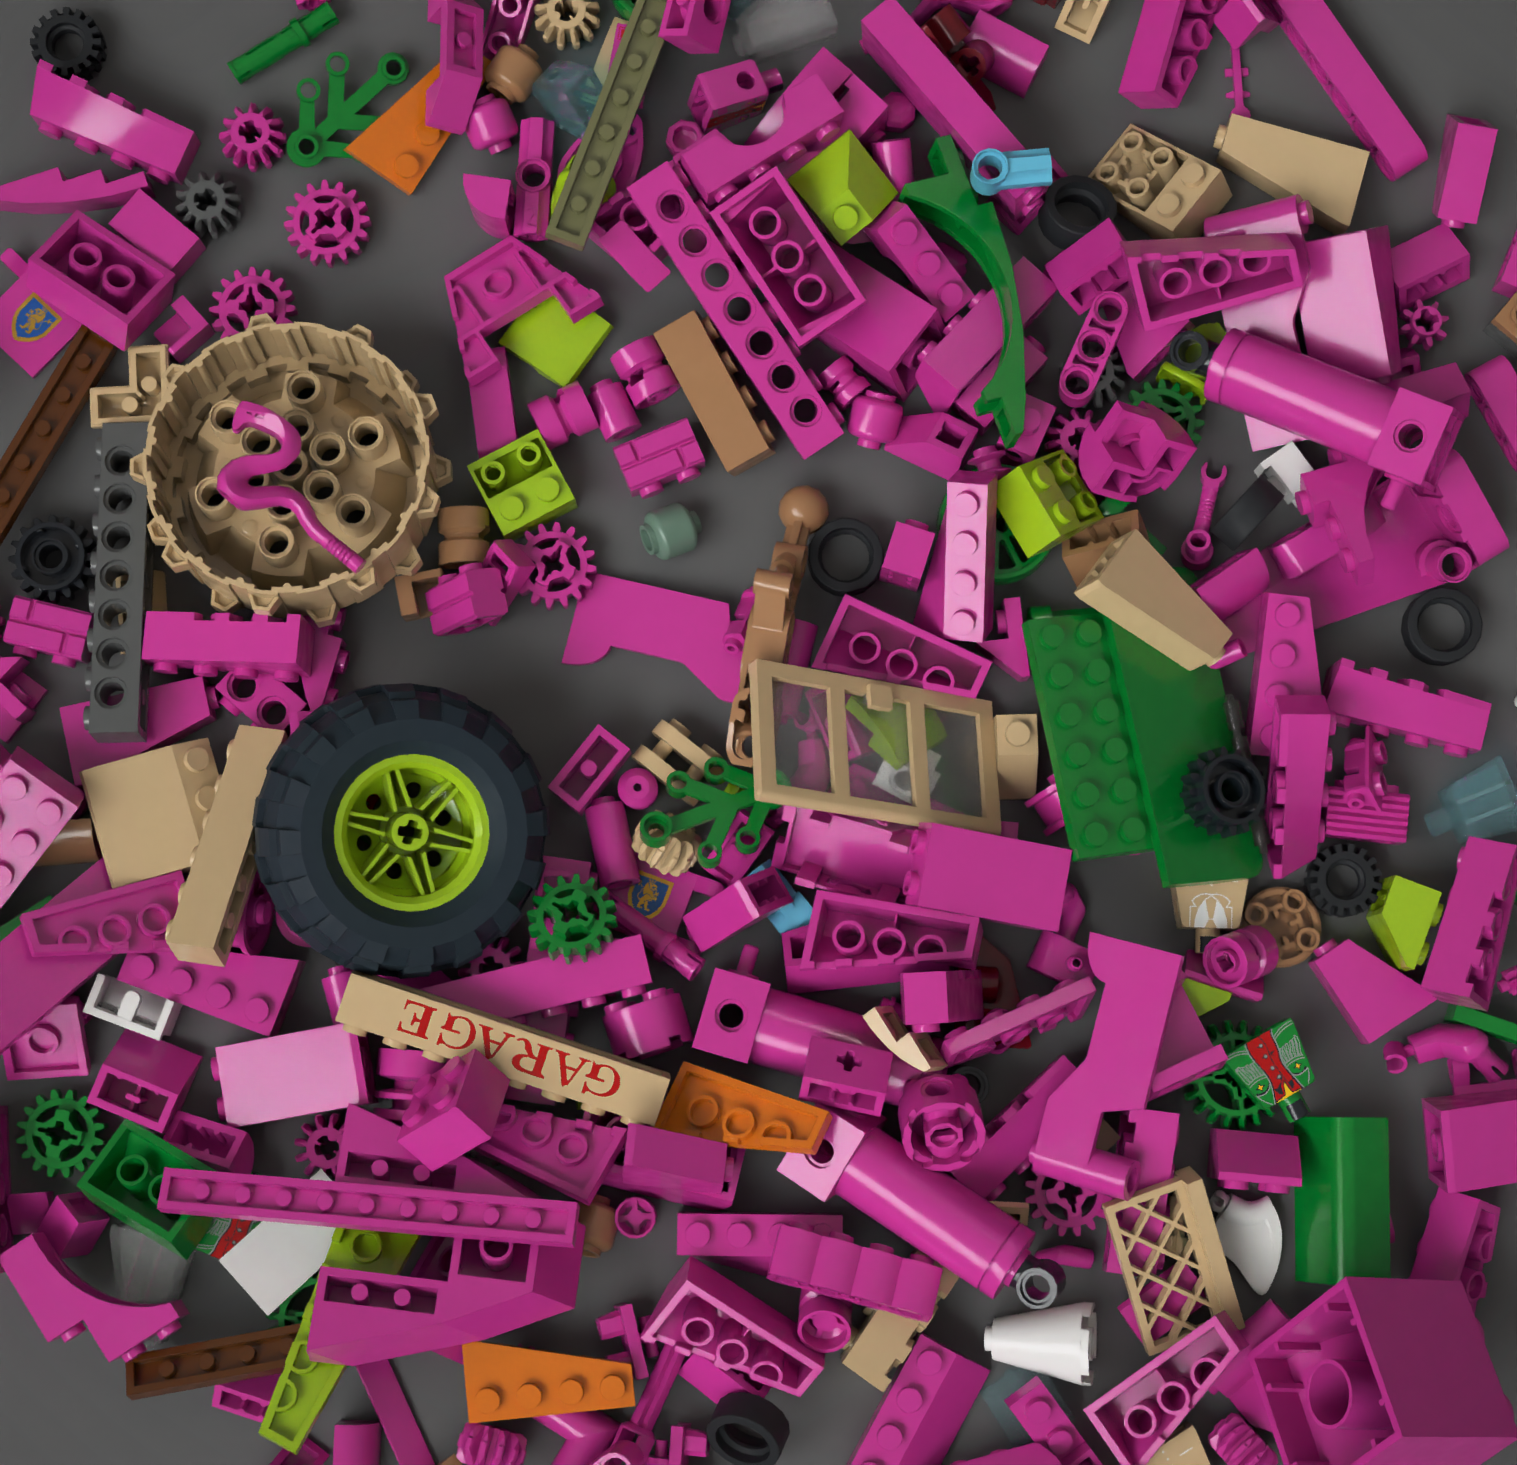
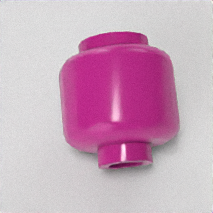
[465,93,519,156]
[847,389,903,450]

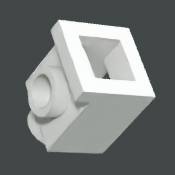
[1254,441,1314,508]

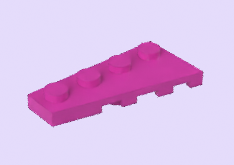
[472,1104,628,1206]

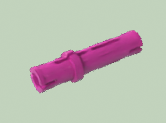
[593,889,706,981]

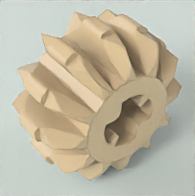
[534,0,600,51]
[631,810,702,877]

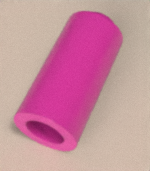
[584,796,641,890]

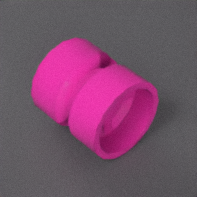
[610,335,681,410]
[527,381,599,451]
[1203,925,1279,989]
[797,1289,853,1353]

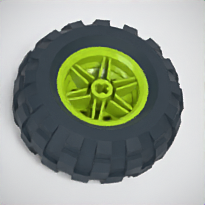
[252,683,550,979]

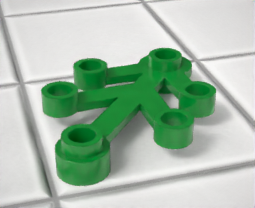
[286,52,409,168]
[640,757,790,869]

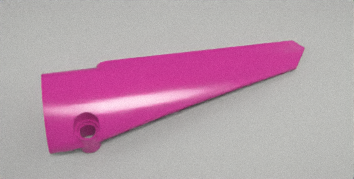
[1222,448,1509,654]

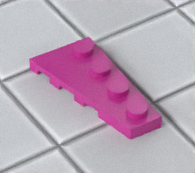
[20,870,185,957]
[939,976,1097,1069]

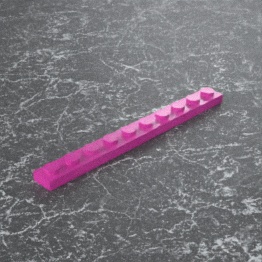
[157,1167,580,1248]

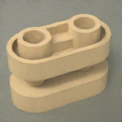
[631,718,723,807]

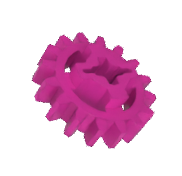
[284,180,372,268]
[209,267,298,339]
[516,522,597,611]
[1024,1165,1113,1237]

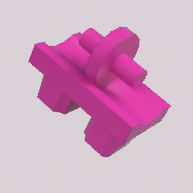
[595,1303,659,1380]
[645,1422,711,1465]

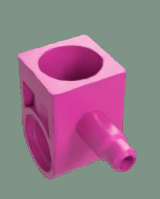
[1026,930,1095,983]

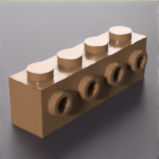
[653,310,776,477]

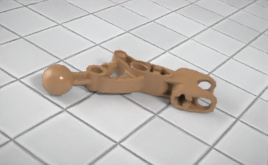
[726,485,829,768]

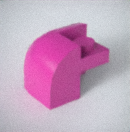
[1079,400,1197,503]

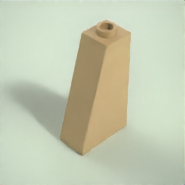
[1213,113,1370,235]
[1074,529,1233,671]

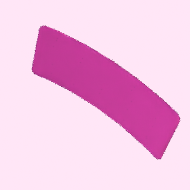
[599,220,671,292]

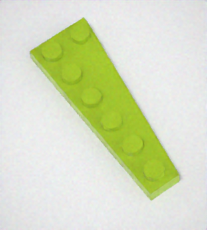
[258,1228,422,1455]

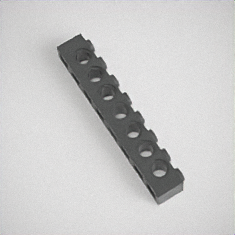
[83,422,155,743]

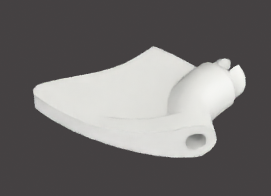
[1209,1190,1282,1295]

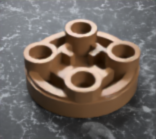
[1239,887,1321,968]

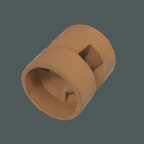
[437,505,490,570]

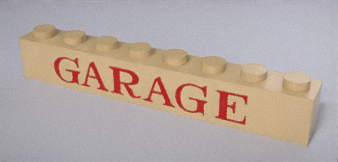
[335,970,671,1126]

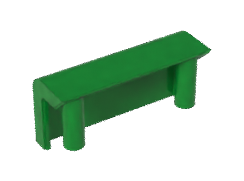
[1294,1116,1391,1285]

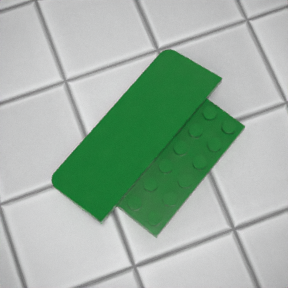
[1022,567,1263,888]

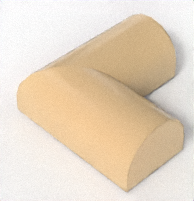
[89,344,170,429]

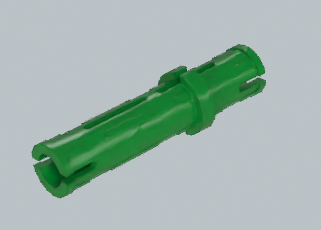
[227,1,340,85]

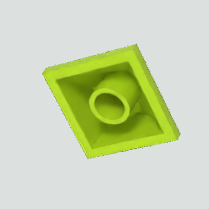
[787,129,898,246]

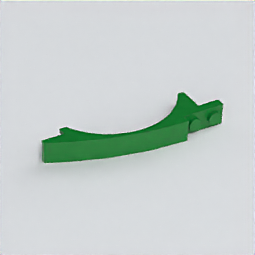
[897,134,1026,449]

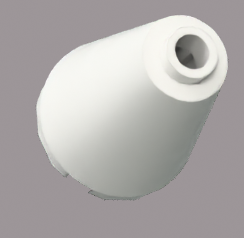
[984,1302,1097,1386]

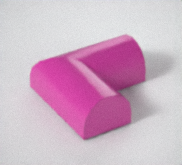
[531,1410,621,1465]

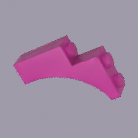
[0,1232,190,1363]

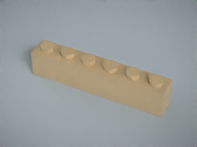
[165,725,289,967]

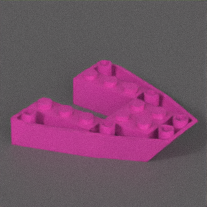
[306,1102,586,1366]

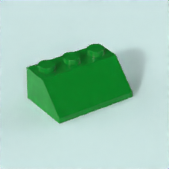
[76,1118,216,1261]

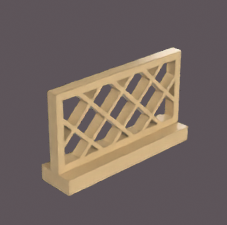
[1102,1166,1245,1356]

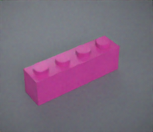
[1118,0,1227,109]

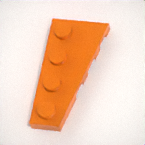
[343,55,491,196]
[652,1061,833,1155]
[462,1341,636,1424]

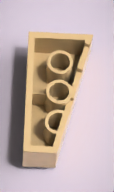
[840,1244,959,1393]

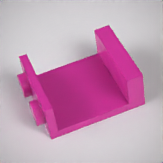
[1148,970,1229,1102]

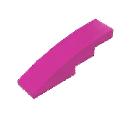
[0,167,156,214]

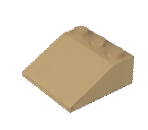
[79,737,219,889]

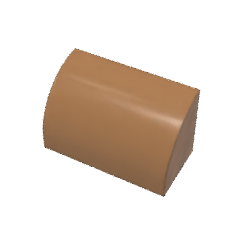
[1062,509,1150,587]
[33,818,103,867]

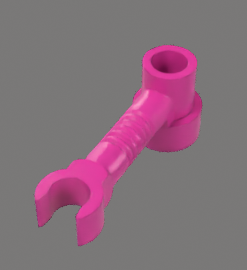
[1181,462,1227,570]

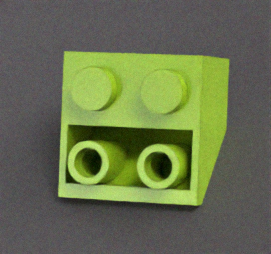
[467,429,578,541]
[997,449,1104,558]
[1366,875,1444,972]

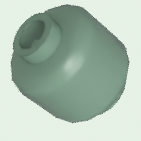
[639,502,702,560]

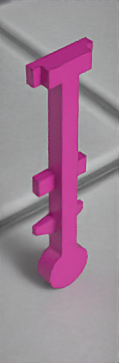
[1224,45,1251,118]

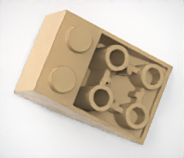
[1088,123,1233,240]

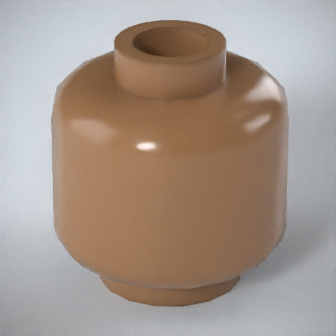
[484,44,543,105]
[573,1194,618,1258]

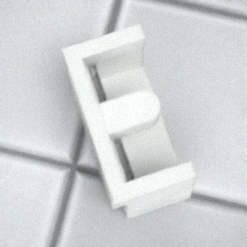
[83,973,183,1041]

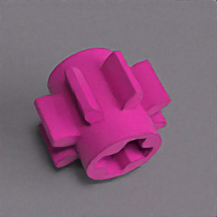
[1398,299,1449,351]

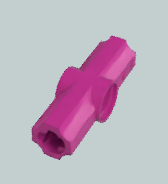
[513,117,556,242]

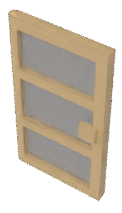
[749,659,1001,836]

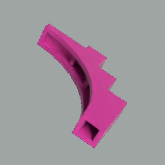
[1295,362,1471,587]

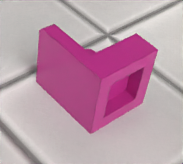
[154,295,215,364]
[37,1191,110,1259]

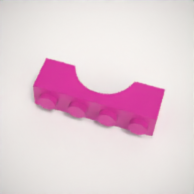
[681,73,844,208]

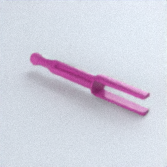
[611,1344,685,1465]

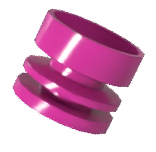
[373,1048,450,1126]

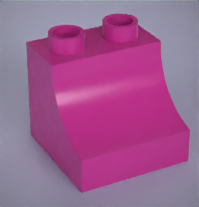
[1247,1276,1517,1465]

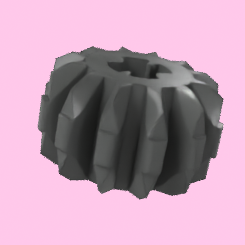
[175,170,243,239]
[1058,342,1126,410]

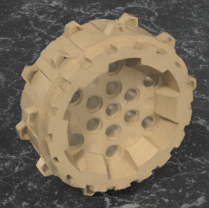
[130,313,453,628]

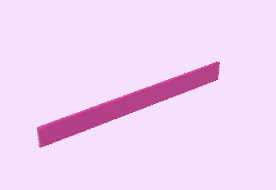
[355,1359,435,1465]

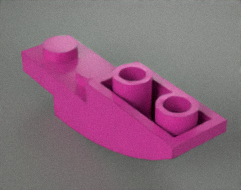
[301,608,350,711]
[1004,1375,1103,1465]

